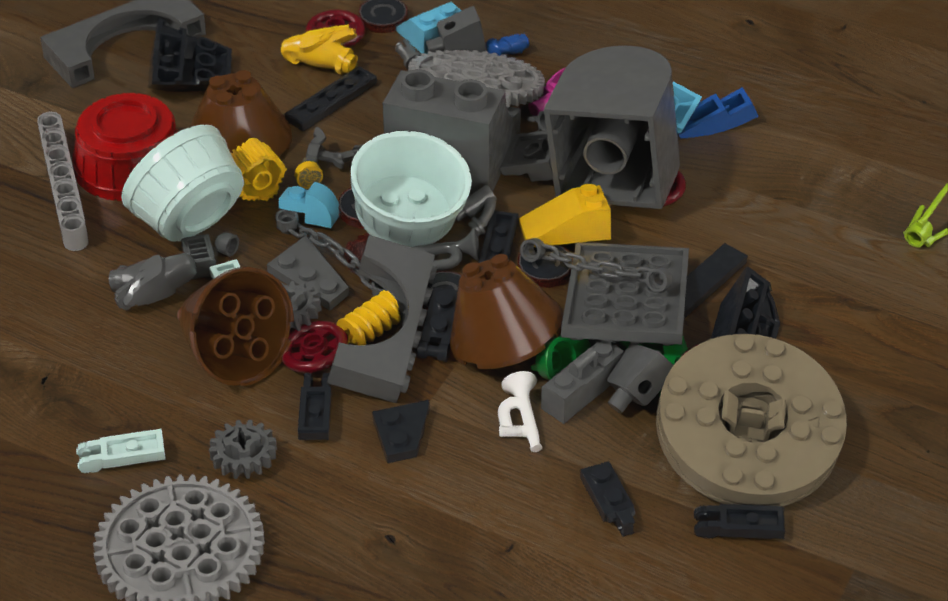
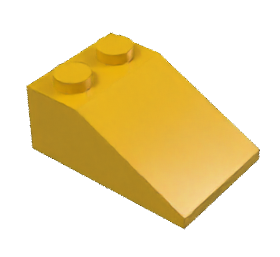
[519,184,611,247]

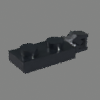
[580,461,635,537]

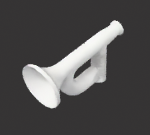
[498,371,542,452]

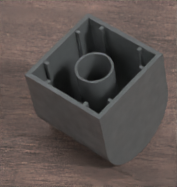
[544,46,680,209]

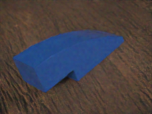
[678,87,759,138]

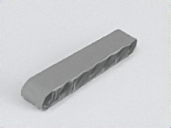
[37,112,89,251]

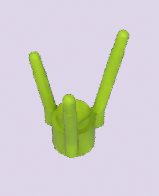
[903,183,948,247]

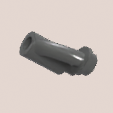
[456,185,497,236]

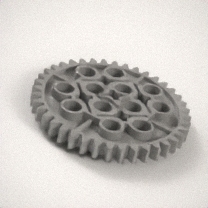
[408,49,545,107]
[93,475,265,601]

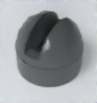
[215,233,239,257]

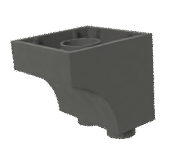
[383,69,521,196]

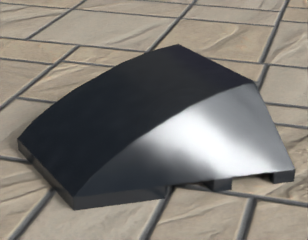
[148,17,232,92]

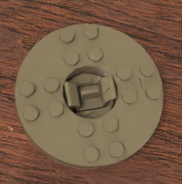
[656,334,847,506]

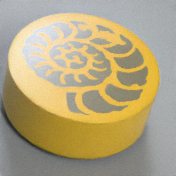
[294,161,323,189]

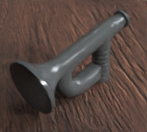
[411,228,480,271]

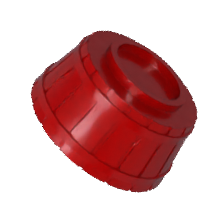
[72,93,179,201]

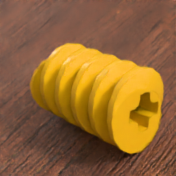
[336,290,401,345]

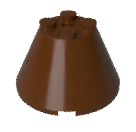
[189,70,292,158]
[450,254,564,369]
[177,267,294,386]

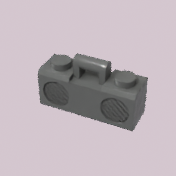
[541,340,624,424]

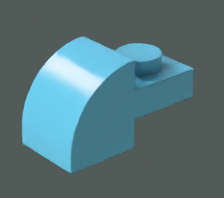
[279,182,340,228]

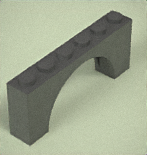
[40,0,206,88]
[327,235,437,403]

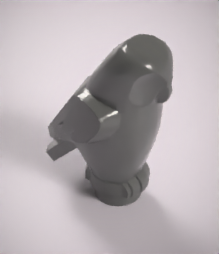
[109,253,197,310]

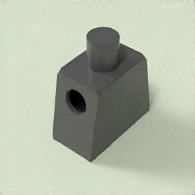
[426,6,487,53]
[607,343,674,414]

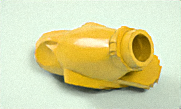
[280,24,358,75]

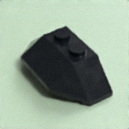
[711,266,780,339]

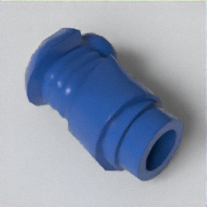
[486,34,529,56]

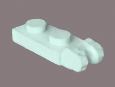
[76,429,165,473]

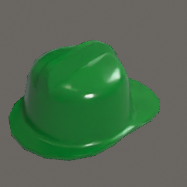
[530,335,591,380]

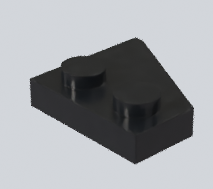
[372,400,430,463]

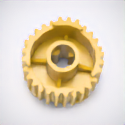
[231,138,287,201]

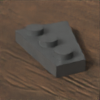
[267,235,349,310]

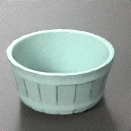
[121,125,244,241]
[351,131,472,247]

